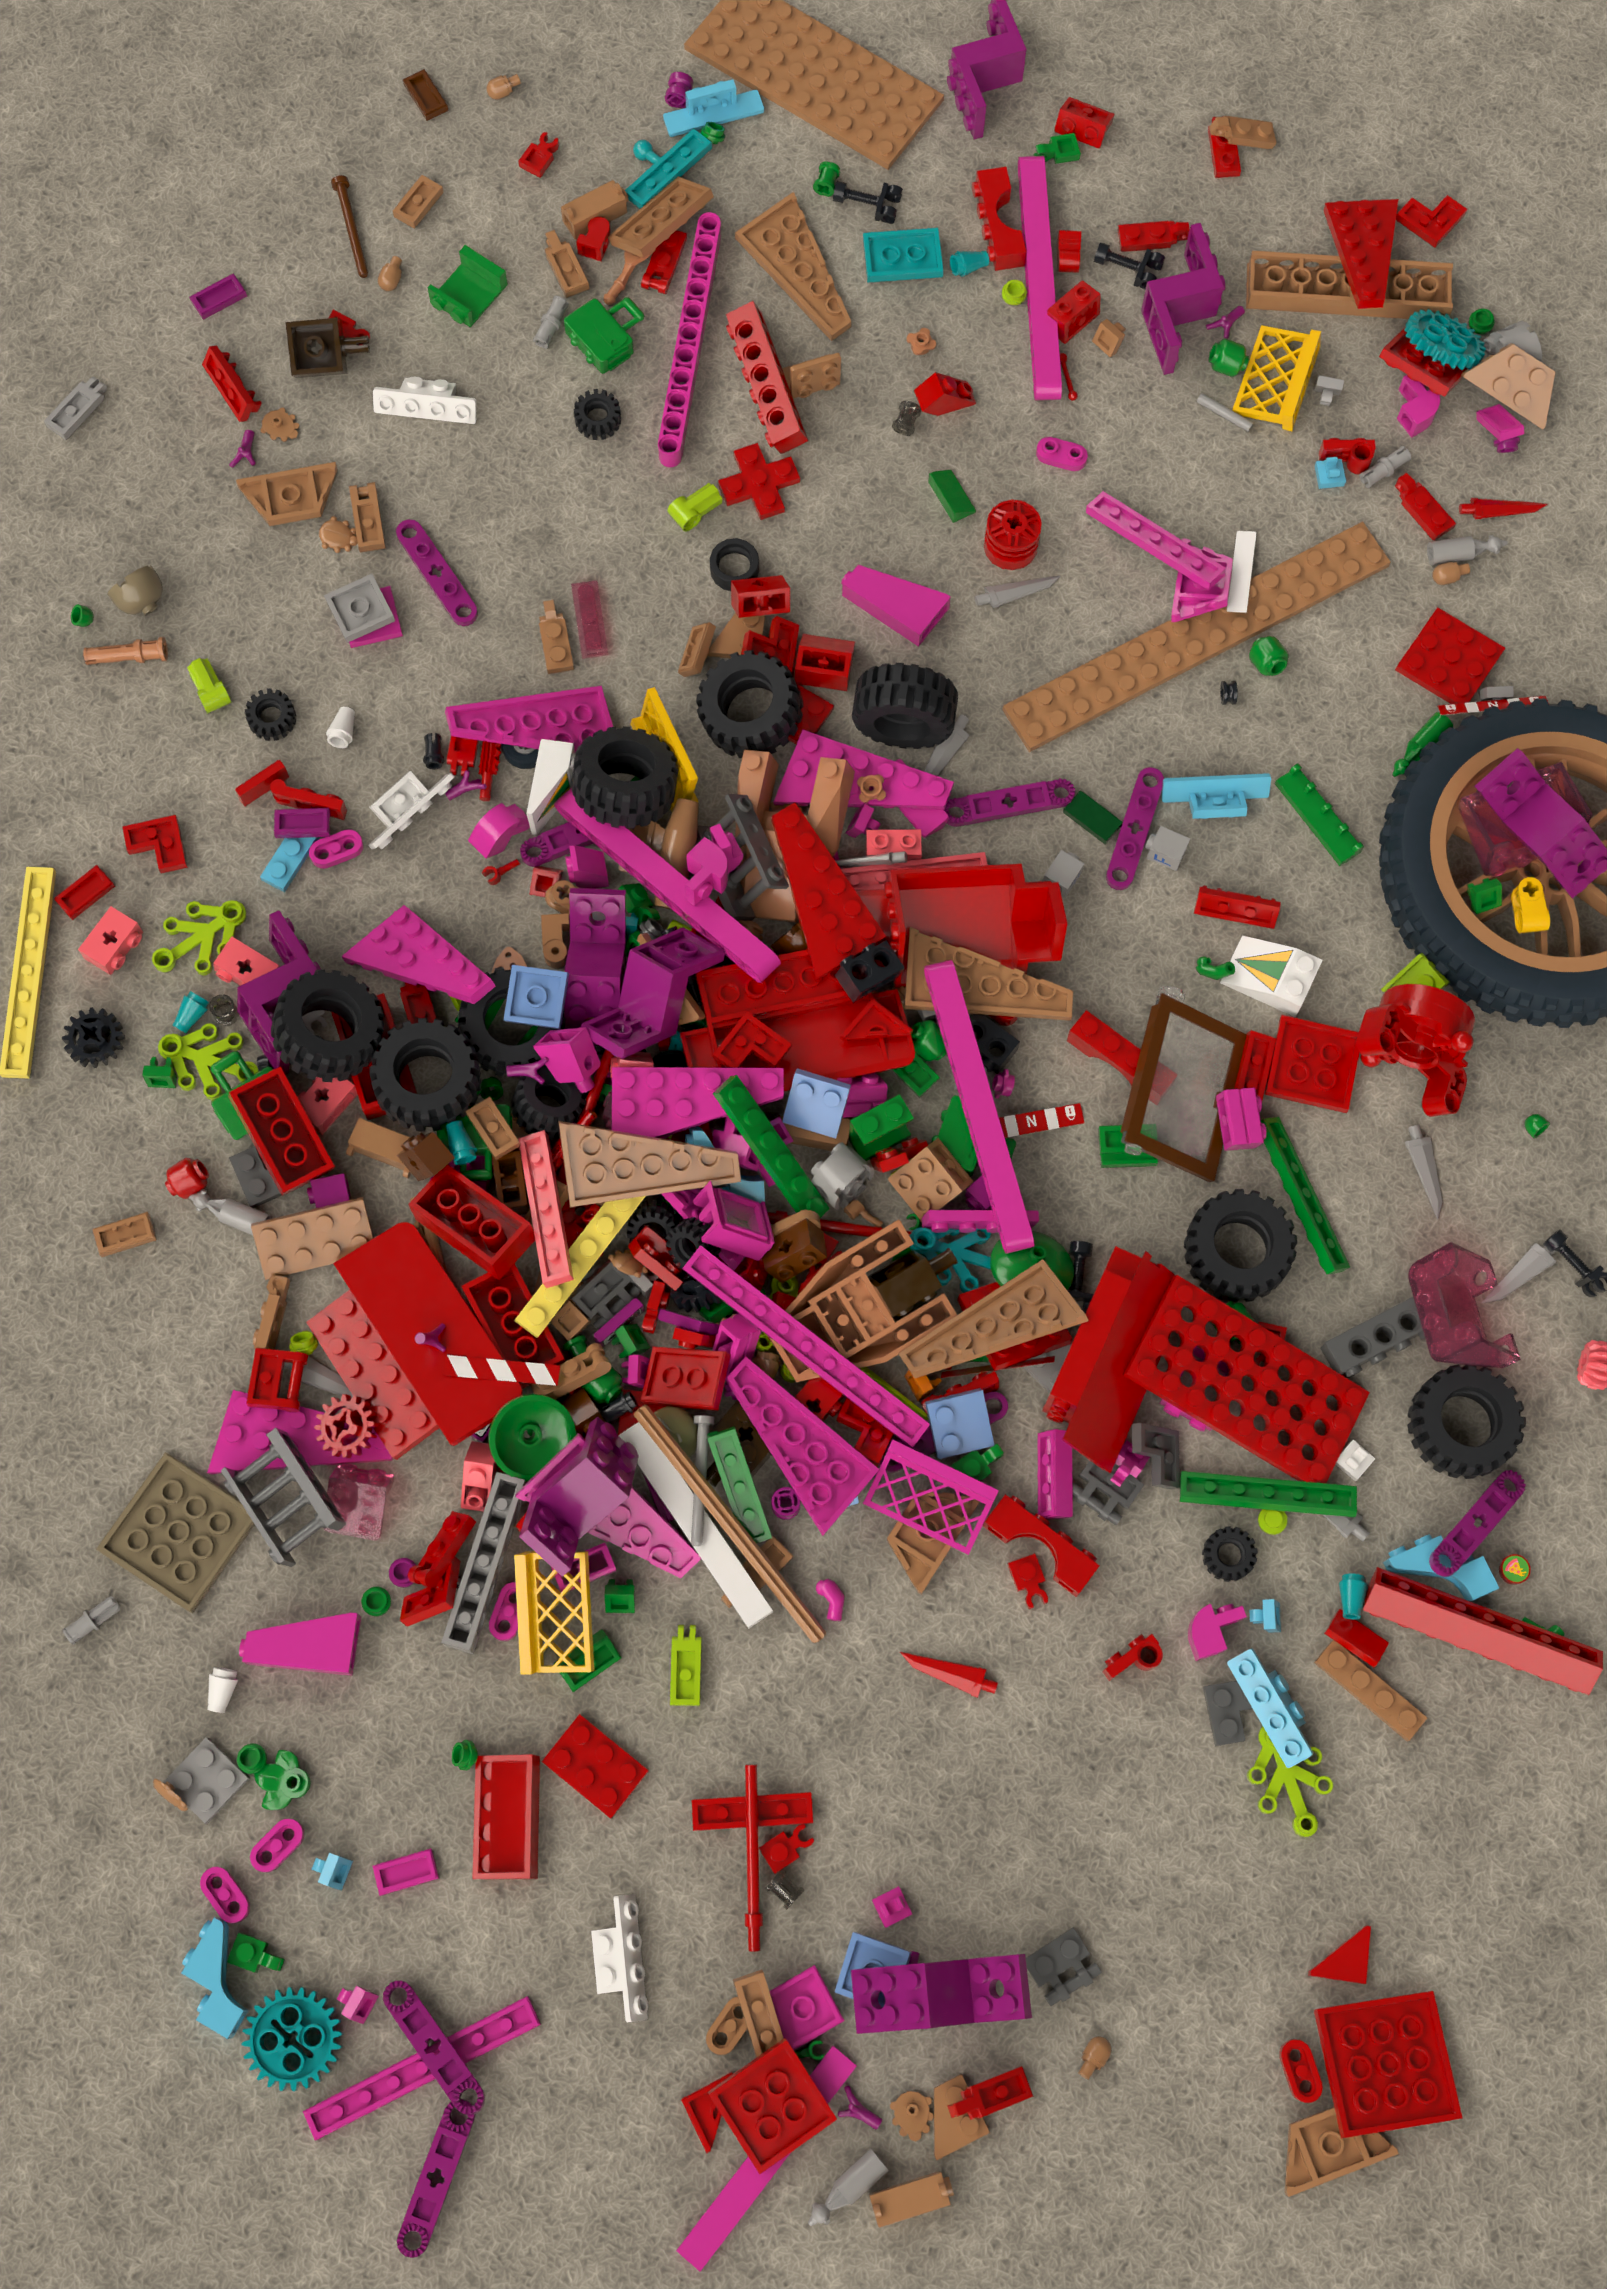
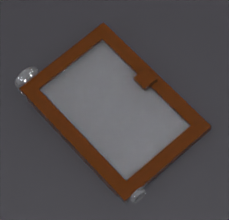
[1120,986,1247,1182]

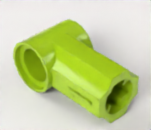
[667,483,722,532]
[187,658,232,714]

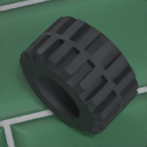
[511,1065,587,1140]

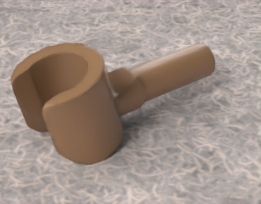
[844,1200,883,1227]

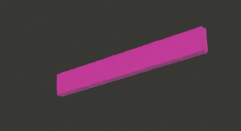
[303,1996,541,2141]
[676,2046,857,2272]

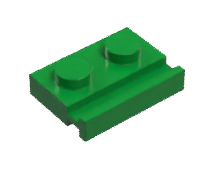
[1098,1124,1158,1168]

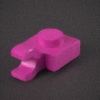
[1110,1440,1150,1487]

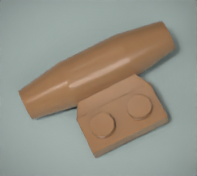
[619,798,699,910]

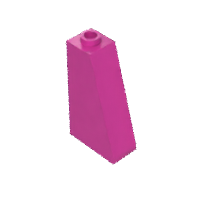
[841,565,951,647]
[239,1613,361,1676]

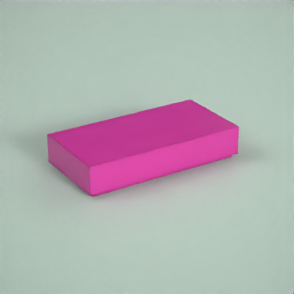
[1476,404,1524,442]
[372,1848,439,1896]

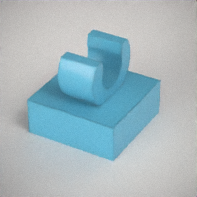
[1315,457,1346,489]
[1249,1599,1281,1633]
[312,1853,353,1891]

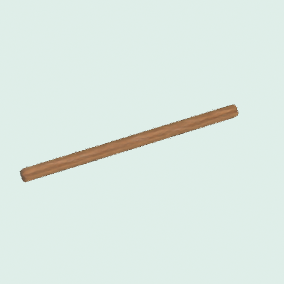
[634,1405,826,1643]

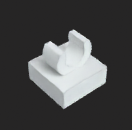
[1335,1440,1375,1481]

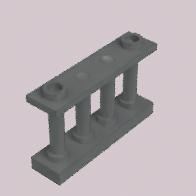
[696,794,789,921]
[221,1428,347,1567]

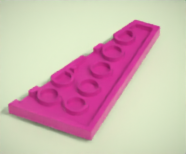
[445,686,613,753]
[773,730,954,810]
[341,905,495,1004]
[612,1067,784,1138]
[726,1357,879,1536]
[207,1390,393,1475]

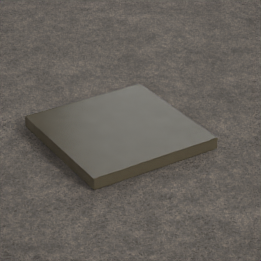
[96,1452,255,1614]

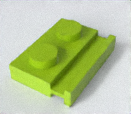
[1381,953,1450,992]

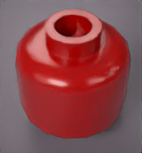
[165,1157,209,1199]

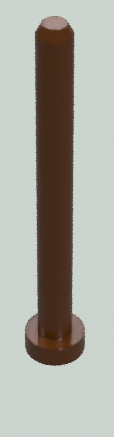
[331,175,368,278]

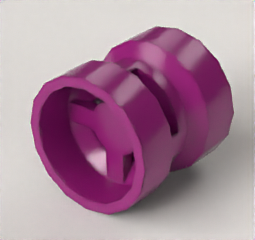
[665,72,694,109]
[771,1487,800,1520]

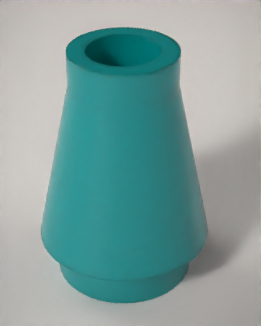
[950,251,989,277]
[172,991,210,1034]
[446,1121,477,1165]
[1339,1573,1368,1620]

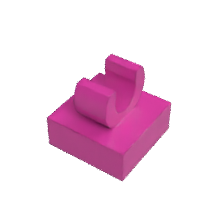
[845,804,881,838]
[621,1355,650,1389]
[872,1886,912,1928]
[337,1985,379,2024]

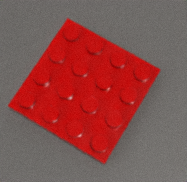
[1314,1991,1463,2139]

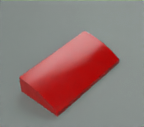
[472,1754,540,1880]

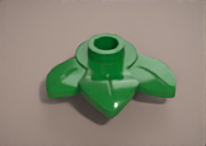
[254,1750,311,1810]

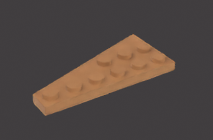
[735,192,851,341]
[904,927,1073,1021]
[558,1121,741,1207]
[898,1259,1089,1378]

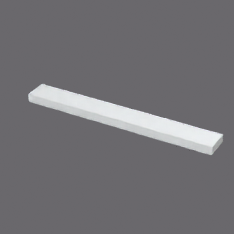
[618,1422,773,1629]

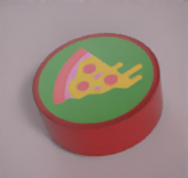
[1499,1554,1531,1585]

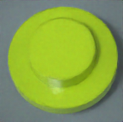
[1001,280,1027,305]
[289,1331,318,1355]
[1258,1509,1287,1535]

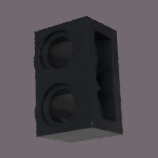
[835,940,905,1003]
[970,1014,1020,1074]

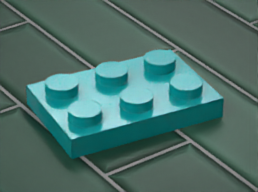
[863,228,943,283]

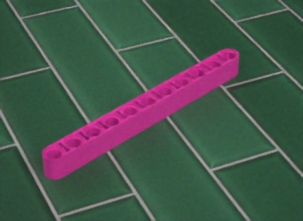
[1018,156,1062,400]
[658,212,721,467]
[554,787,781,983]
[924,960,1034,1254]

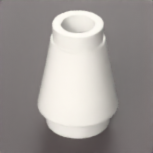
[326,707,355,748]
[207,1667,238,1713]

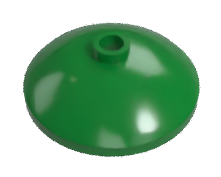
[990,1231,1074,1291]
[488,1394,576,1481]

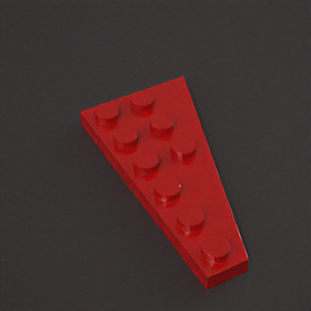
[1324,199,1399,309]
[771,802,886,981]

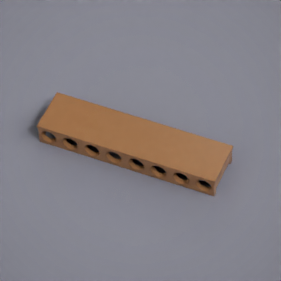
[1246,250,1453,319]

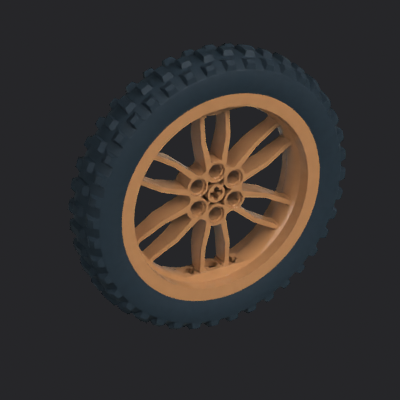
[1379,698,1607,1028]

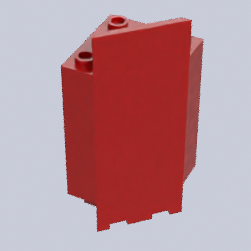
[856,864,1068,987]
[1042,1246,1175,1473]

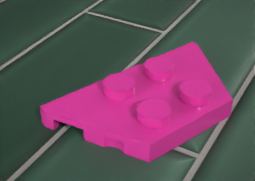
[1171,538,1233,622]

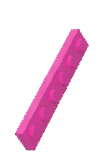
[1086,491,1226,590]

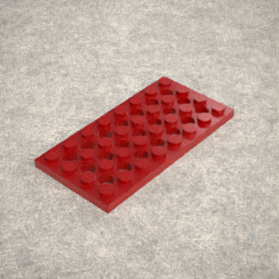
[1123,1275,1370,1483]

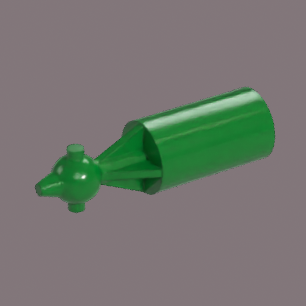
[1392,712,1453,777]

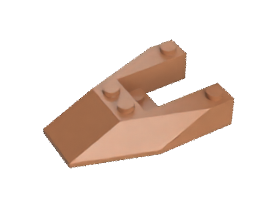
[735,750,855,923]
[769,1219,957,1382]

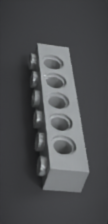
[441,1472,526,1655]

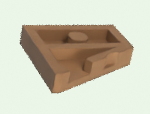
[709,612,765,659]
[934,2074,990,2160]

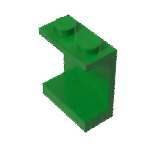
[427,245,508,328]
[849,1094,914,1161]

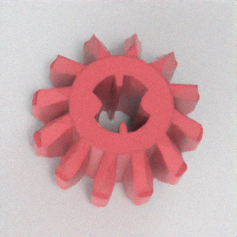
[1577,1340,1607,1390]

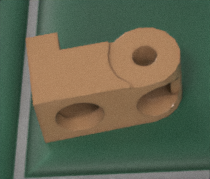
[541,913,570,969]

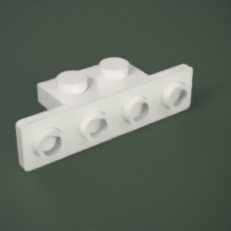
[373,377,477,424]
[368,771,454,849]
[591,1894,648,2023]

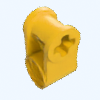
[1511,877,1550,934]

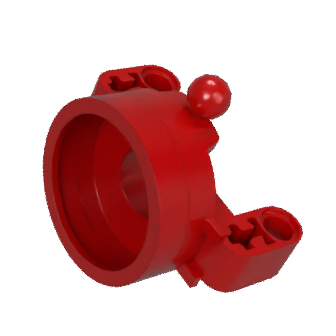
[1356,984,1475,1117]

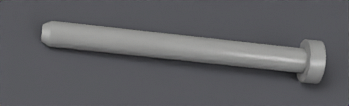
[691,1415,714,1546]

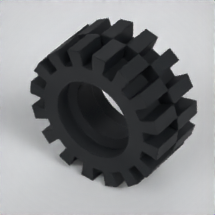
[574,389,621,440]
[245,688,296,741]
[627,1200,679,1243]
[666,1217,721,1270]
[1202,1526,1258,1582]

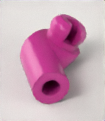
[816,1579,845,1622]

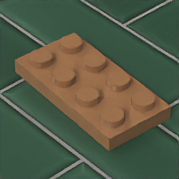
[608,177,714,258]
[251,1197,374,1280]

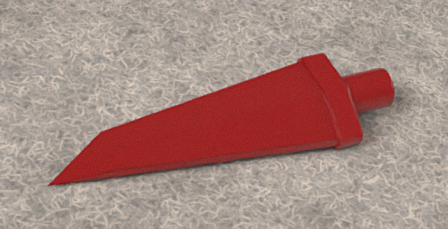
[1459,498,1548,520]
[900,1652,998,1698]

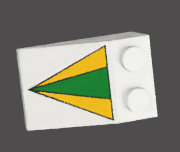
[526,739,576,835]
[1220,936,1323,1017]

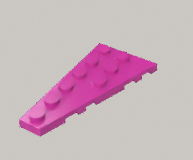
[515,1433,701,1578]

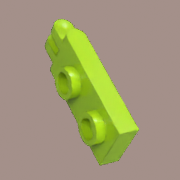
[670,1625,702,1706]

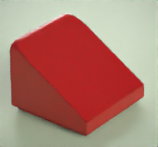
[529,866,563,897]

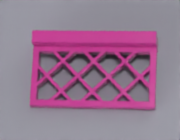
[863,1440,999,1555]

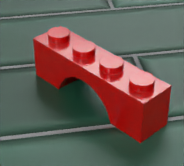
[972,166,1027,271]
[1067,1010,1176,1106]
[983,1494,1100,1597]

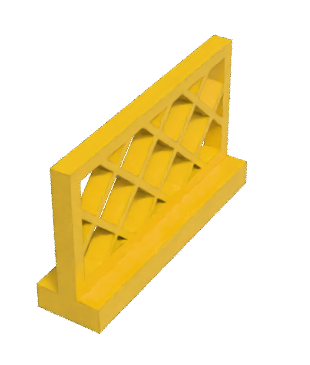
[1232,325,1321,432]
[630,687,699,812]
[514,1551,594,1675]

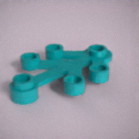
[909,1228,991,1293]

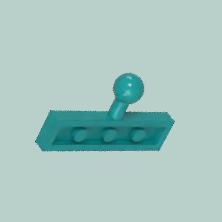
[625,128,712,209]

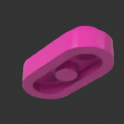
[1036,437,1088,471]
[309,830,363,869]
[489,1582,518,1641]
[250,1819,304,1873]
[200,1867,250,1923]

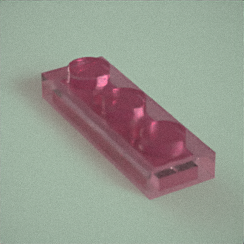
[571,580,608,659]

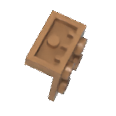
[782,353,841,399]
[888,1138,973,1221]

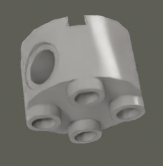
[1483,321,1542,361]
[811,1142,875,1210]

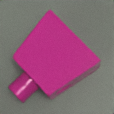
[533,1027,601,1093]

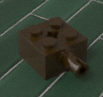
[285,318,370,378]
[868,1248,958,1317]
[706,1400,772,1487]

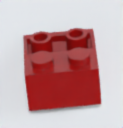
[795,634,855,691]

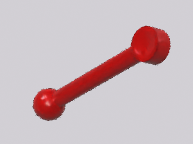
[1060,353,1078,401]

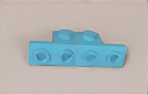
[663,79,764,137]
[1161,773,1271,819]
[1227,1648,1313,1768]

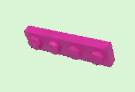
[922,1210,1039,1233]

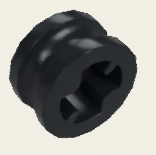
[1220,680,1238,705]

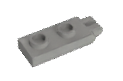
[44,377,107,440]

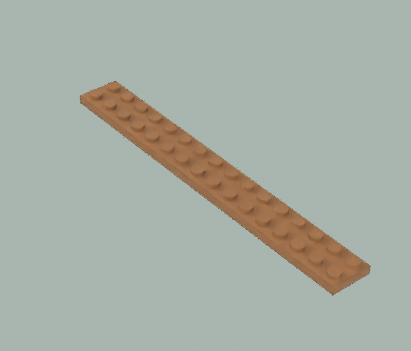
[1002,521,1391,752]

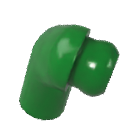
[1196,956,1235,980]

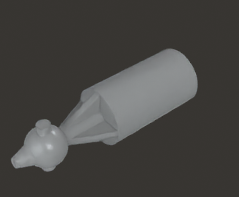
[1427,535,1508,566]
[189,1189,271,1235]
[808,2148,889,2226]

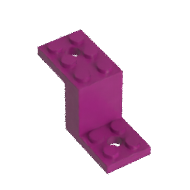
[947,0,1027,140]
[1141,223,1226,375]
[1474,748,1607,899]
[564,888,626,1045]
[237,910,321,1075]
[581,927,725,1059]
[519,1417,639,1577]
[851,1954,1032,2034]

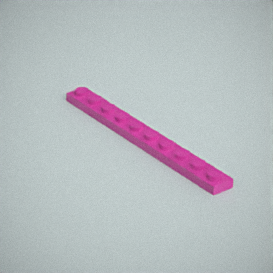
[682,1245,930,1448]

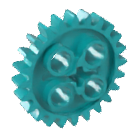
[1404,309,1486,370]
[241,1987,344,2092]

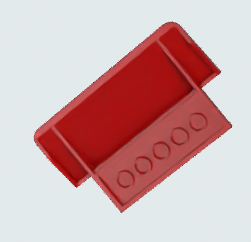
[680,950,915,1091]
[306,1222,523,1460]

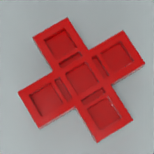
[718,443,800,520]

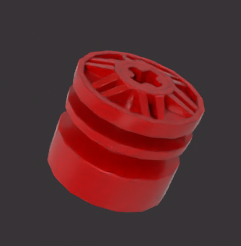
[984,499,1042,570]

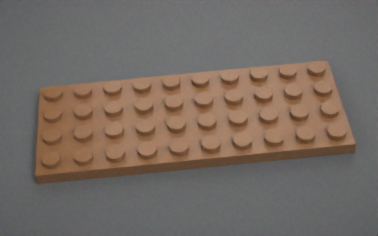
[684,0,944,170]

